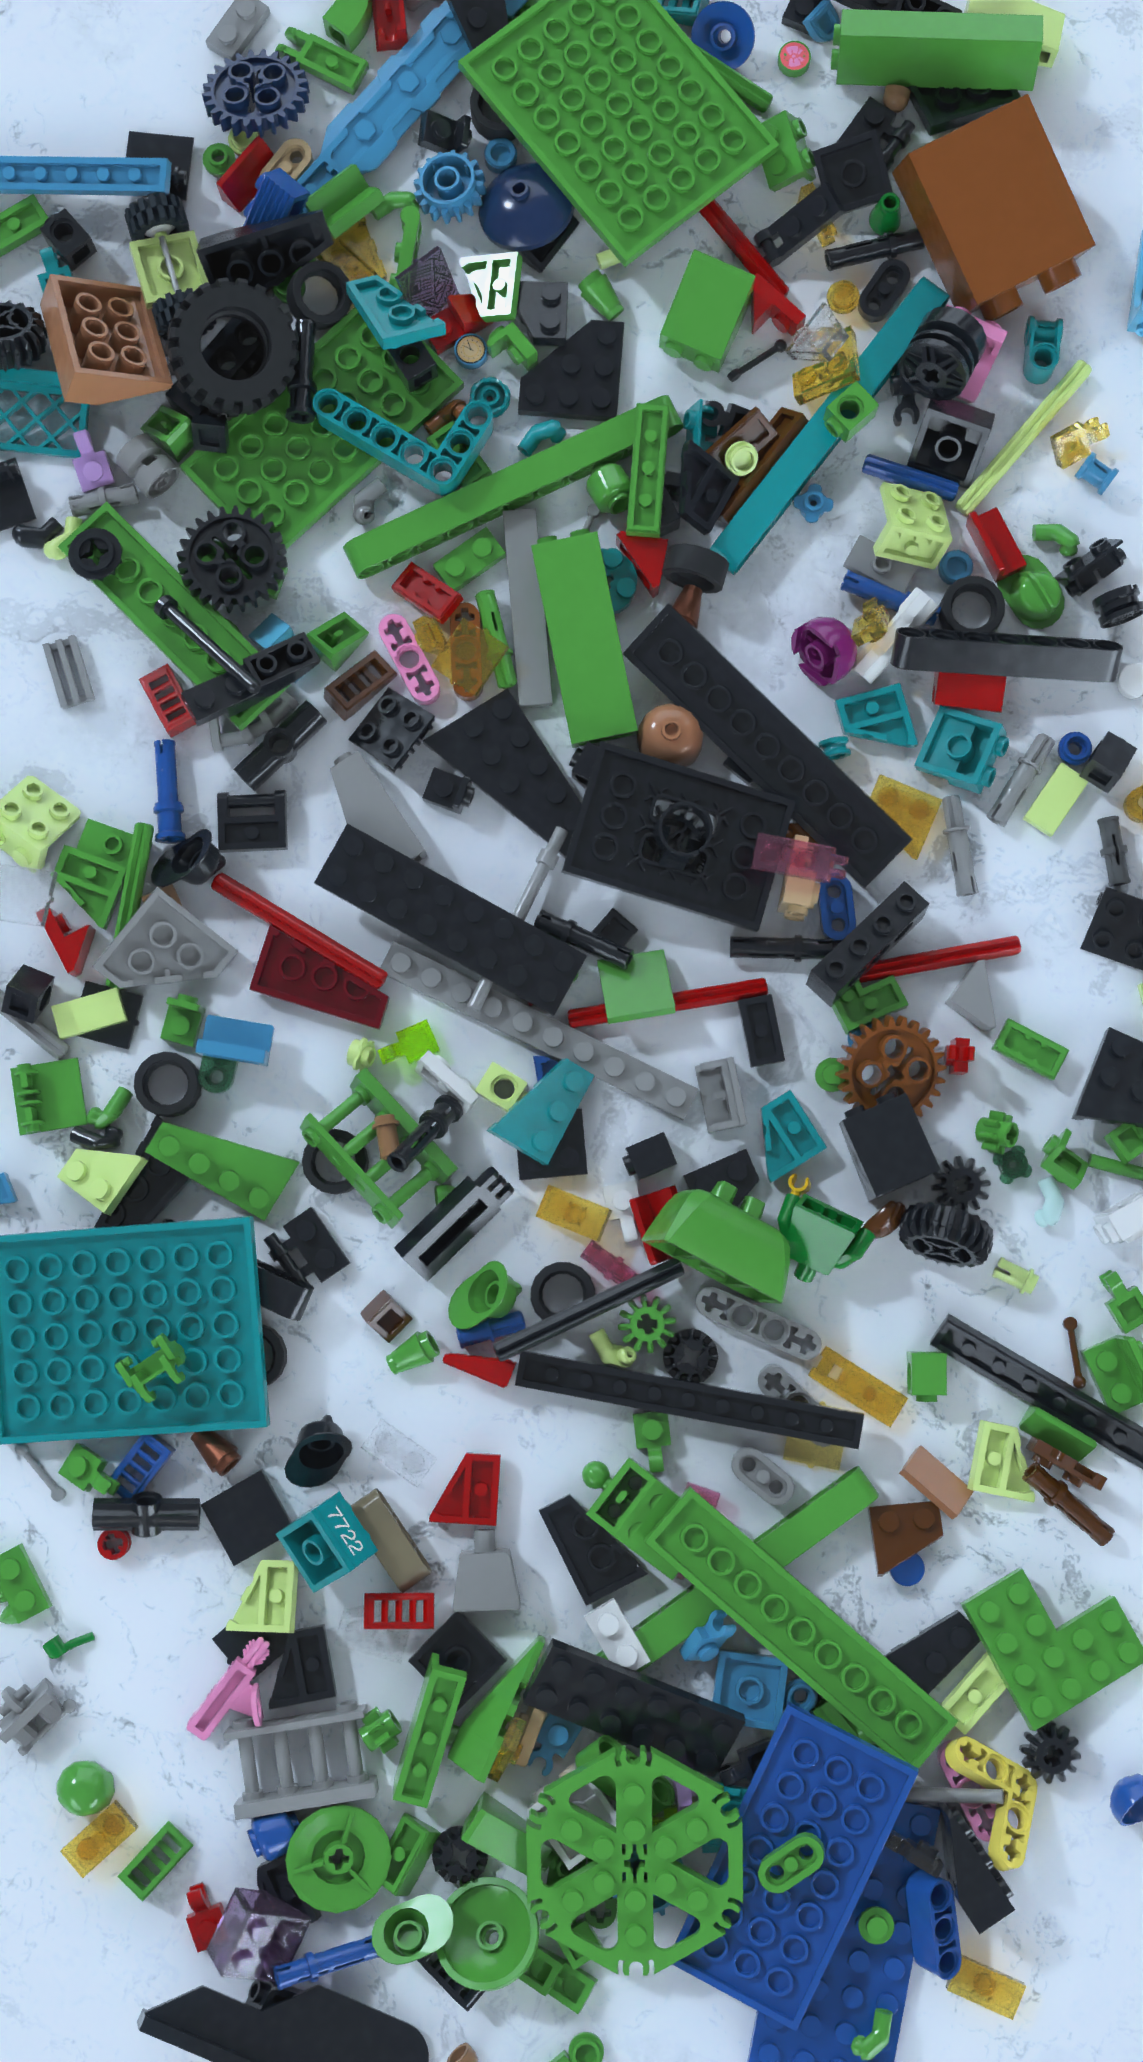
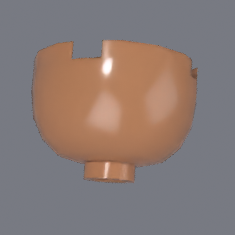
[636,703,704,767]

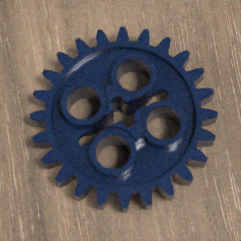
[202,49,310,139]

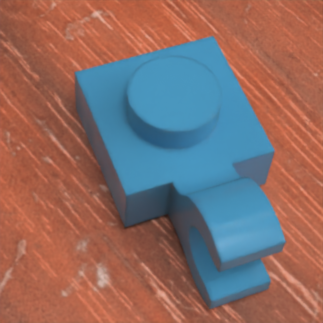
[679,1610,737,1662]

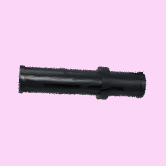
[824,228,925,271]
[534,909,634,970]
[730,935,833,962]

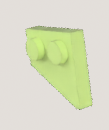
[967,1420,1035,1503]

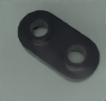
[858,259,910,322]

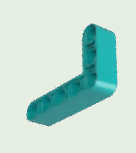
[313,388,494,496]

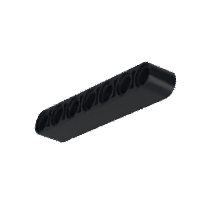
[890,627,1123,682]

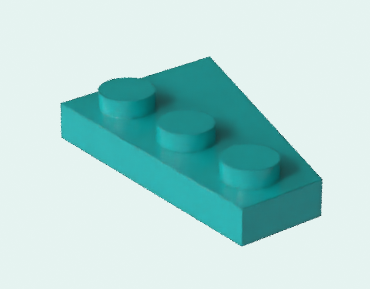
[346,275,446,350]
[486,1058,594,1165]

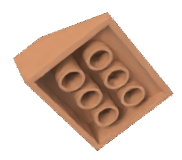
[40,274,173,405]

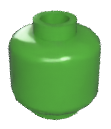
[586,463,630,514]

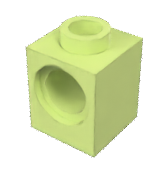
[475,1062,528,1112]

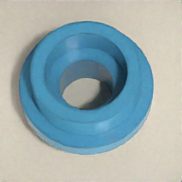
[784,1678,818,1712]

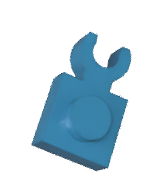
[527,1714,582,1776]

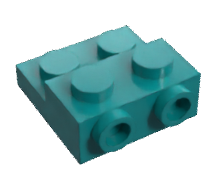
[914,705,1009,794]

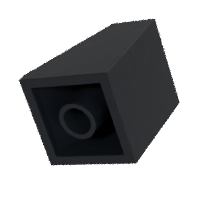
[839,1091,941,1202]

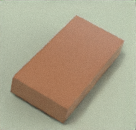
[899,1445,974,1519]

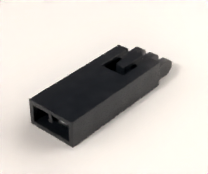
[394,1167,514,1282]

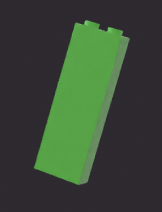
[831,9,1043,91]
[531,529,638,748]

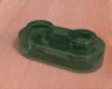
[198,1056,239,1094]

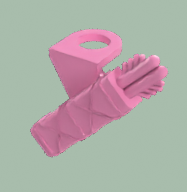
[186,1637,270,1741]

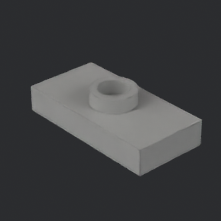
[843,535,918,593]

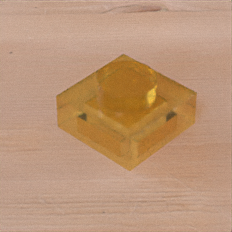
[412,616,450,655]

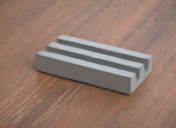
[42,635,95,710]

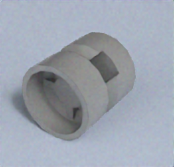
[116,433,180,499]

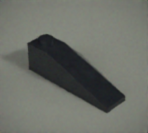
[196,209,334,293]

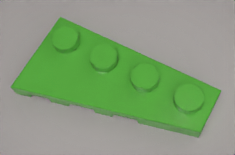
[145,1121,300,1221]

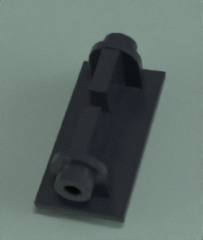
[1054,537,1127,597]

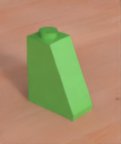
[461,1791,555,1876]

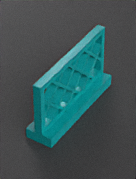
[0,368,90,458]

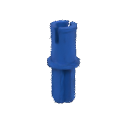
[456,1311,526,1349]

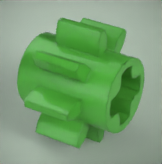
[975,1110,1019,1155]
[358,1707,402,1754]

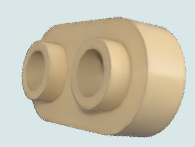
[259,138,313,181]

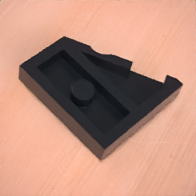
[678,440,740,535]

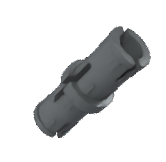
[1097,816,1131,887]

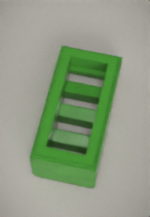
[117,1821,194,1902]

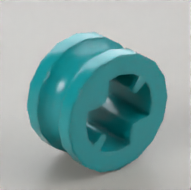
[818,736,851,760]

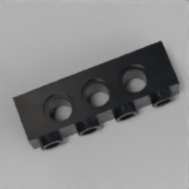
[165,318,264,421]
[806,881,930,1007]

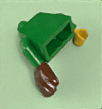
[777,1173,906,1283]

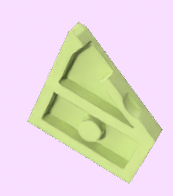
[57,1149,148,1216]
[226,1560,299,1633]

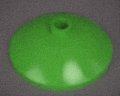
[436,1877,539,1991]

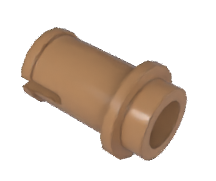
[372,1114,399,1160]

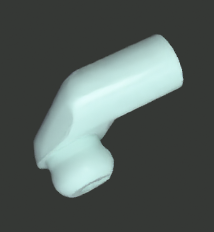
[1034,1176,1064,1227]

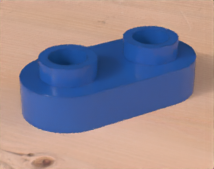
[818,873,856,942]

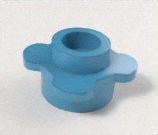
[793,484,833,523]

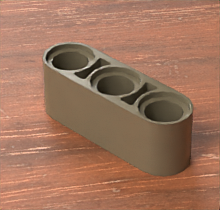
[351,1488,432,1593]

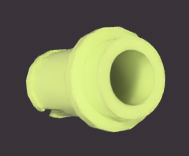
[992,1257,1039,1294]

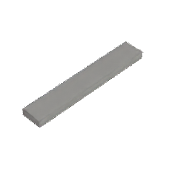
[503,508,553,708]

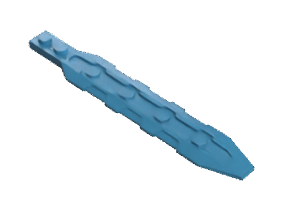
[297,0,528,214]

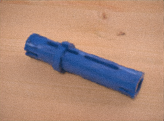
[840,569,941,627]
[273,1935,380,1991]

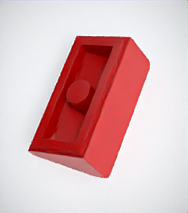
[216,135,274,212]

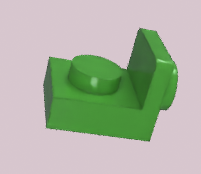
[487,321,538,372]
[160,993,206,1048]

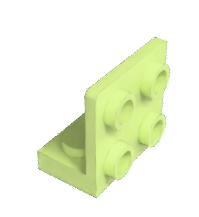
[873,482,953,570]

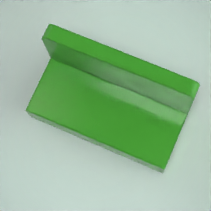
[305,164,386,239]

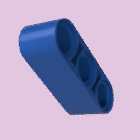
[906,1868,962,1980]

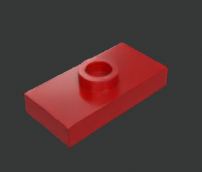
[391,562,464,625]

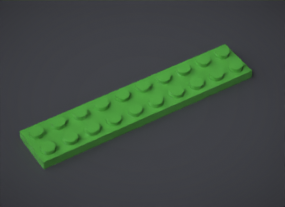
[644,1486,958,1768]

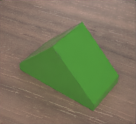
[140,405,193,463]
[306,611,369,672]

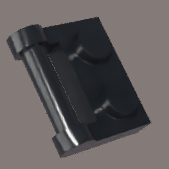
[217,790,288,853]

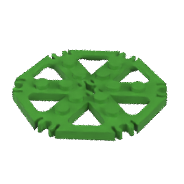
[526,1745,743,1976]

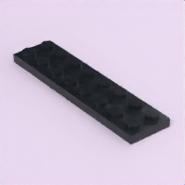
[314,823,587,1016]

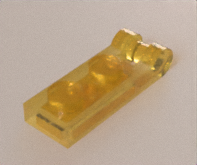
[808,1346,908,1428]

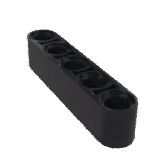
[162,1218,314,1321]

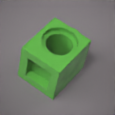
[823,381,879,443]
[907,1351,947,1402]

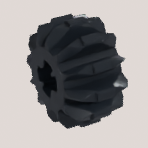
[931,1156,991,1210]
[1019,1721,1081,1784]

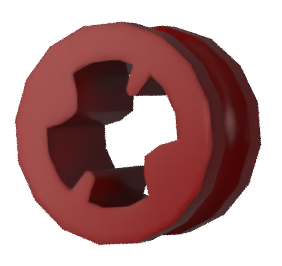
[97,1531,132,1560]

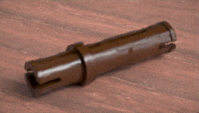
[1022,1462,1115,1546]

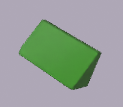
[1019,1405,1097,1462]
[382,1813,441,1896]

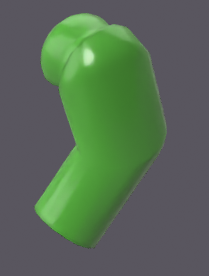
[86,1086,133,1130]

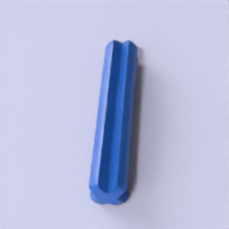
[862,454,959,502]

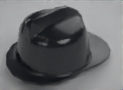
[151,829,226,887]
[284,1415,353,1488]

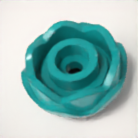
[469,377,510,418]

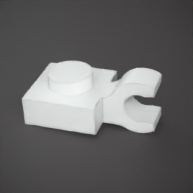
[602,1180,639,1243]

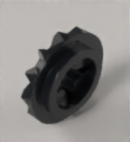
[68,528,123,581]
[663,1329,718,1383]
[432,1826,488,1886]

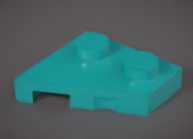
[834,683,918,748]
[760,1090,827,1183]

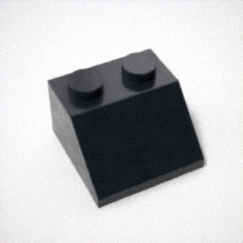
[906,399,995,489]

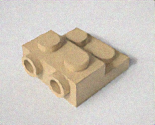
[777,834,821,922]

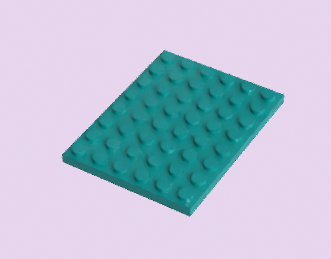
[0,1216,270,1445]

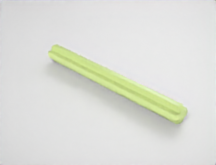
[955,360,1092,516]

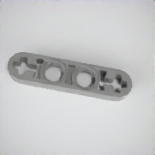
[695,1286,822,1360]

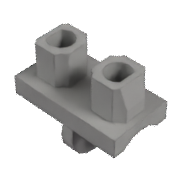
[0,1677,62,1747]

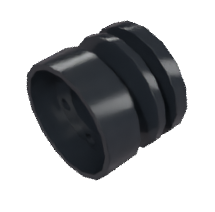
[900,306,987,401]

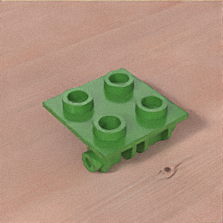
[10,1057,88,1136]

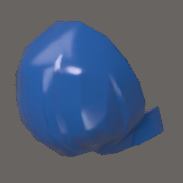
[1110,1773,1143,1826]

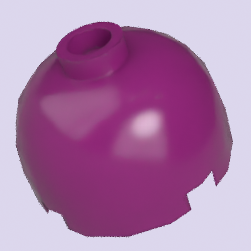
[791,617,857,686]

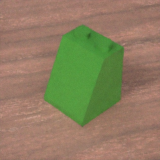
[659,249,756,373]

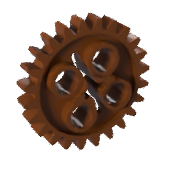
[835,1015,947,1118]

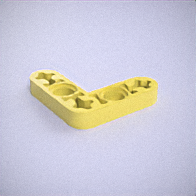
[945,1736,1037,1872]

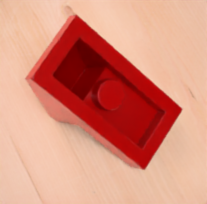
[751,272,806,338]
[428,294,494,355]
[37,907,96,977]

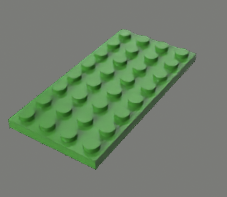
[179,307,464,550]

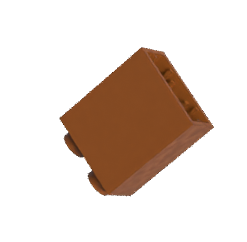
[892,94,1096,321]

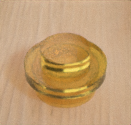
[826,280,860,314]

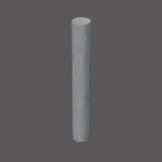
[905,1787,1005,1804]

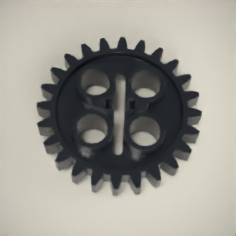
[177,505,288,613]

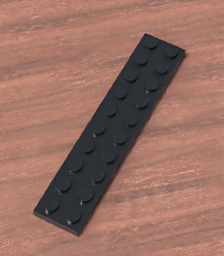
[622,603,913,888]

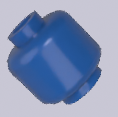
[247,1812,300,1861]

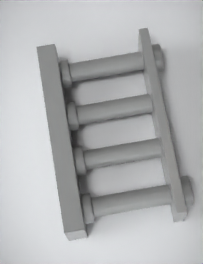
[223,1700,379,1820]

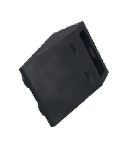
[938,1803,1015,1935]

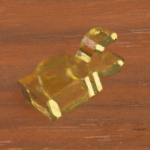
[1050,417,1110,469]
[851,597,890,647]

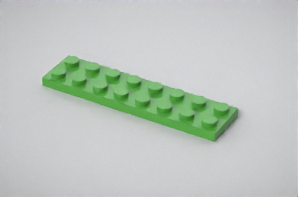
[58,501,290,731]

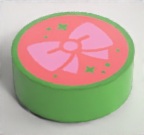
[777,41,811,78]

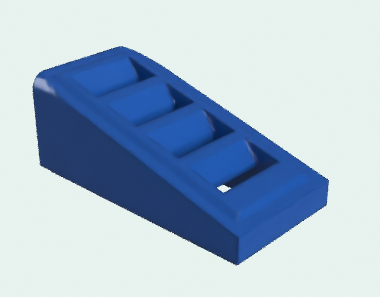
[111,1434,176,1498]

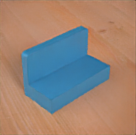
[195,1015,274,1066]

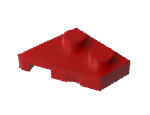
[429,1452,501,1526]

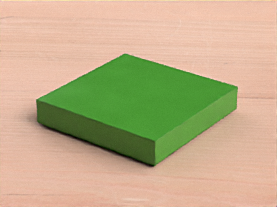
[597,949,676,1024]

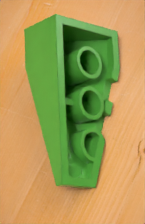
[446,1635,545,1783]

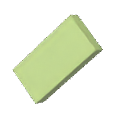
[1023,762,1088,837]
[51,987,128,1040]

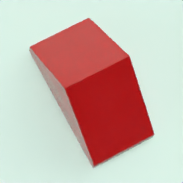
[616,531,669,598]

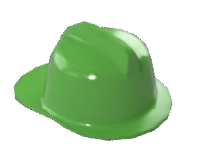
[997,555,1065,629]
[448,1261,522,1329]
[372,1894,454,1965]

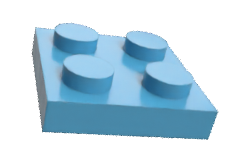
[712,1648,788,1731]

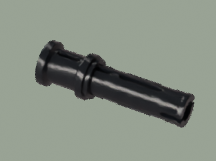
[285,319,317,424]
[387,1095,463,1172]

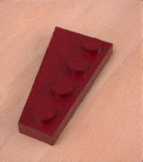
[249,925,390,1030]

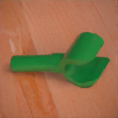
[43,1632,95,1659]

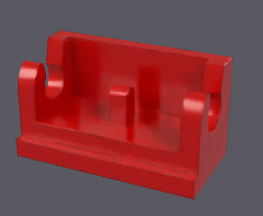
[372,0,408,52]
[932,672,1007,713]

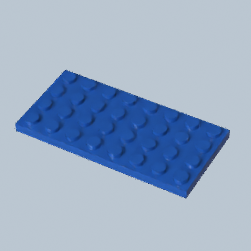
[672,1701,919,2031]
[747,1802,941,2062]

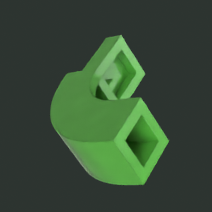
[322,0,373,53]

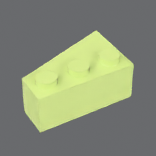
[964,0,1065,68]

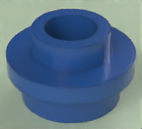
[1058,732,1092,766]

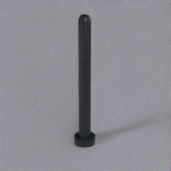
[154,595,261,694]

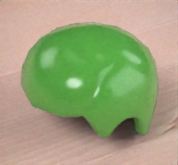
[56,1760,115,1816]

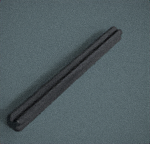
[492,1258,685,1362]

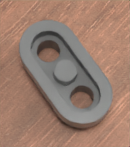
[731,1447,794,1506]

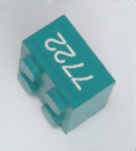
[276,1491,378,1593]

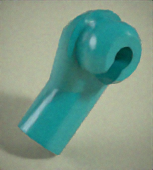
[517,419,566,457]

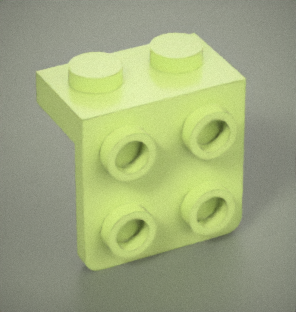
[0,776,81,874]

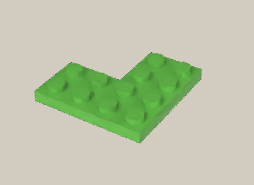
[960,1568,1143,1731]

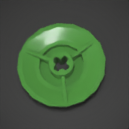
[285,1804,392,1913]

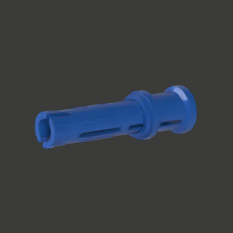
[153,739,186,844]

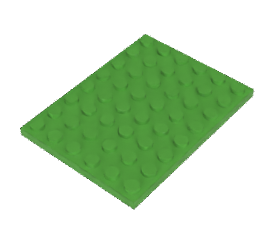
[458,0,779,267]

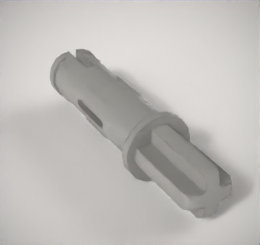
[986,733,1055,827]
[942,795,979,897]

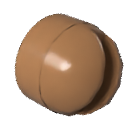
[883,84,911,113]
[447,2043,478,2062]

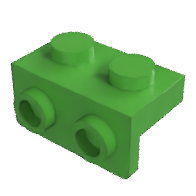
[762,110,816,192]

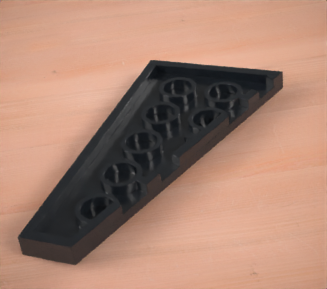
[423,688,582,858]
[1071,1027,1143,1128]

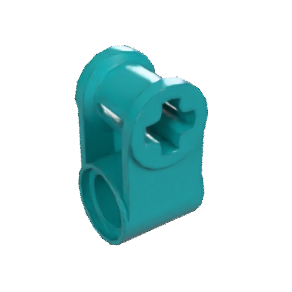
[1023,315,1063,385]

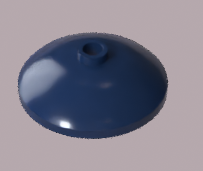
[478,162,575,251]

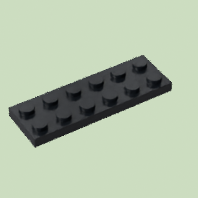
[523,1638,745,1778]

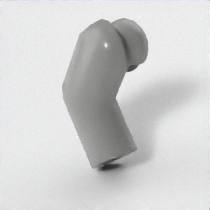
[353,478,387,525]

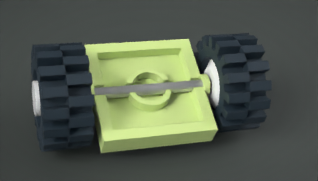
[124,193,217,341]

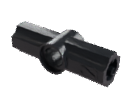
[233,700,328,792]
[92,1491,201,1538]

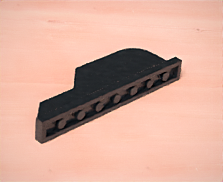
[136,1984,429,2062]

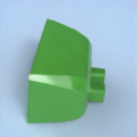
[641,1181,790,1304]

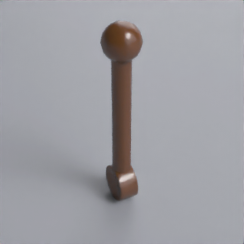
[1062,1317,1086,1389]

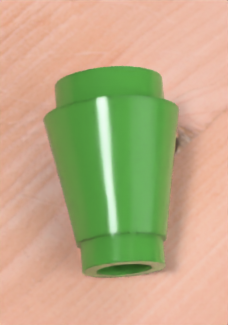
[578,269,624,321]
[386,1330,440,1374]

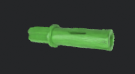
[475,589,517,689]

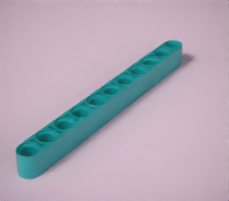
[710,276,950,575]

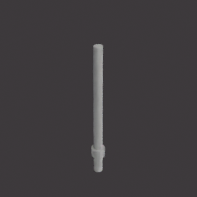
[467,826,568,1012]

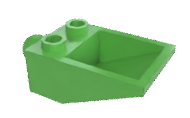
[582,1458,680,1580]

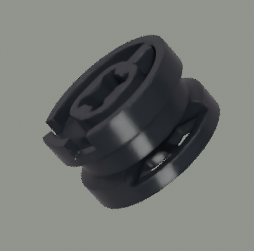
[1092,584,1143,629]

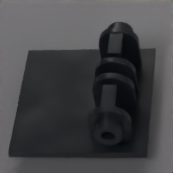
[126,131,194,201]
[0,458,37,531]
[348,687,435,773]
[1080,887,1143,970]

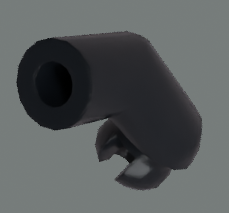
[12,517,64,549]
[70,1125,123,1150]

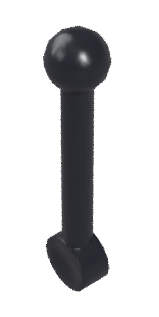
[727,339,787,382]

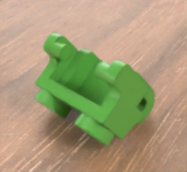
[115,1333,186,1403]

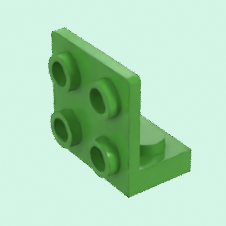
[1080,1335,1143,1413]

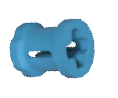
[1074,451,1119,495]

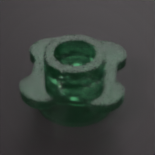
[992,1145,1032,1184]

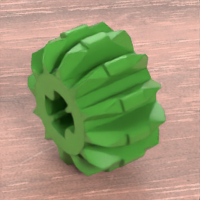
[618,1294,676,1353]

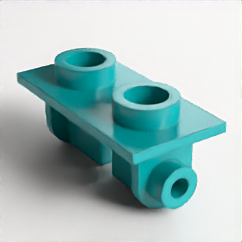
[681,399,718,459]

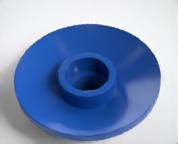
[691,1,755,70]

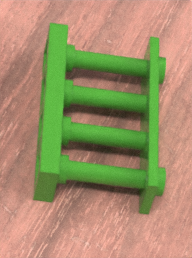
[299,1067,458,1229]

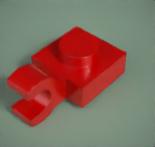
[944,1037,975,1075]
[186,1882,233,1953]

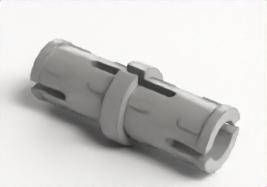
[68,482,139,517]

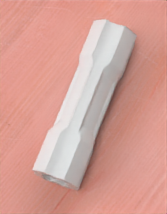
[852,587,939,684]

